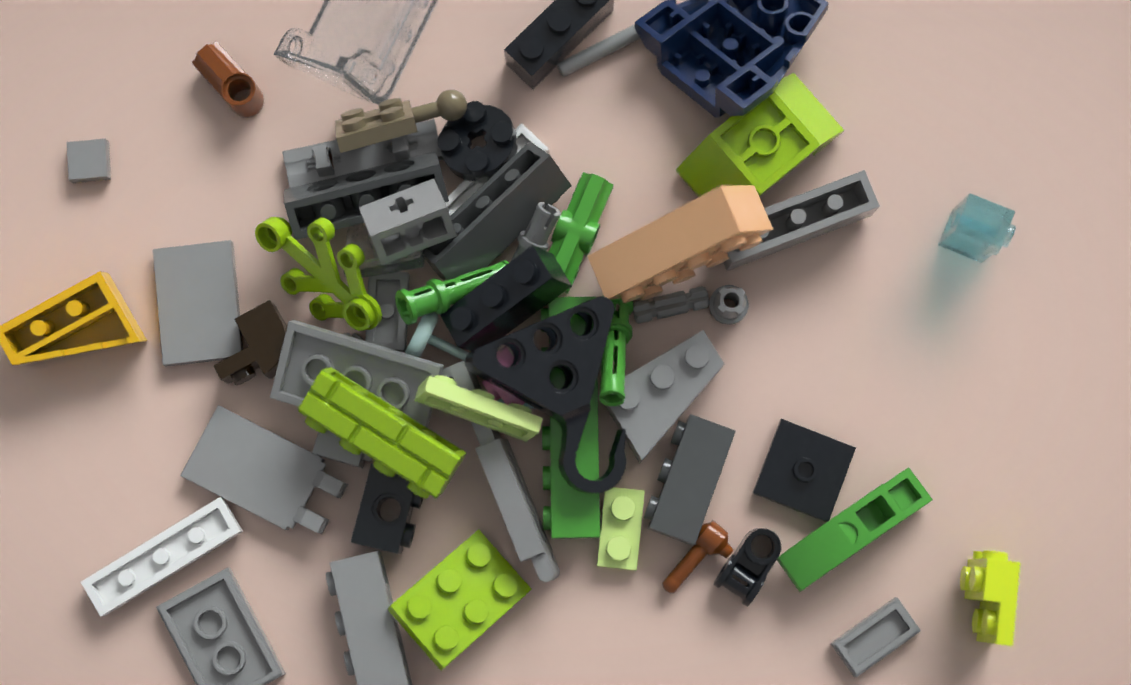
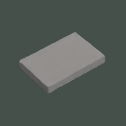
[153,240,243,367]
[156,567,286,685]

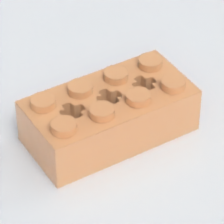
[587,185,773,303]

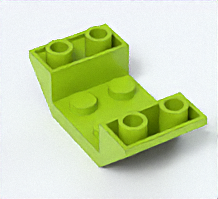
[676,73,844,197]

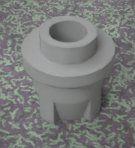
[709,285,749,325]

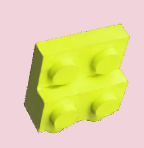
[960,550,1021,646]

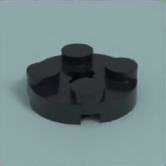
[437,101,518,181]

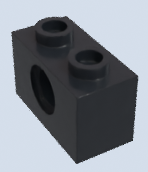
[351,463,423,554]

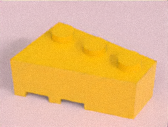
[0,271,147,365]

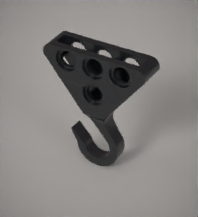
[465,297,626,493]

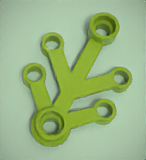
[255,217,382,331]

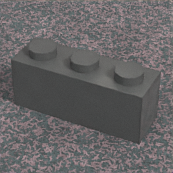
[643,414,736,546]

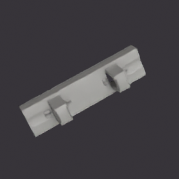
[282,119,443,188]

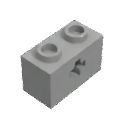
[359,179,457,265]

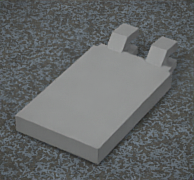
[180,405,348,534]

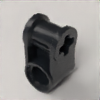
[713,528,781,607]

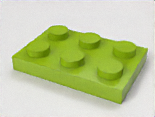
[387,529,532,671]

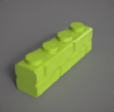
[298,367,467,499]

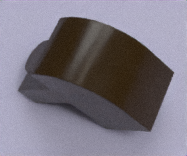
[214,300,287,385]

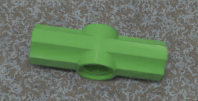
[549,172,614,293]

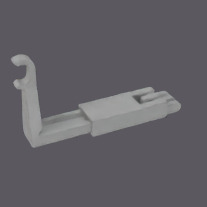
[442,360,560,582]

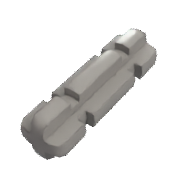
[633,286,709,324]

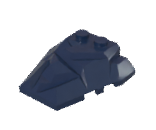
[634,0,828,117]

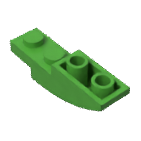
[777,467,933,592]

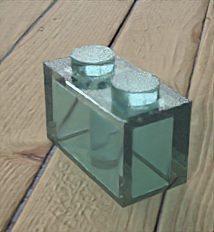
[938,193,1016,263]

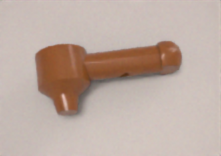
[662,520,733,593]

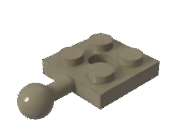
[335,89,467,153]

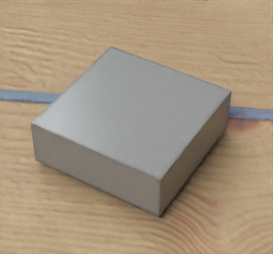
[66,139,111,183]

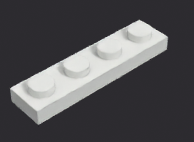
[81,497,243,617]

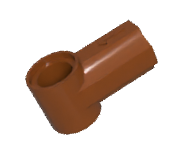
[192,41,264,118]

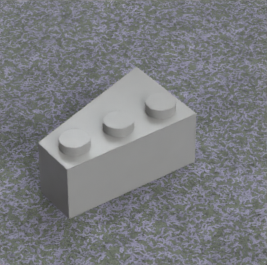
[605,330,724,463]

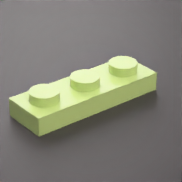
[414,375,543,442]

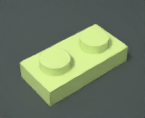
[597,487,645,571]

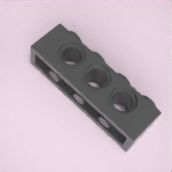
[284,152,449,240]

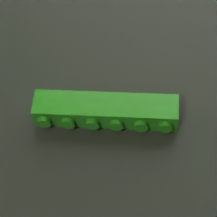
[541,297,600,539]

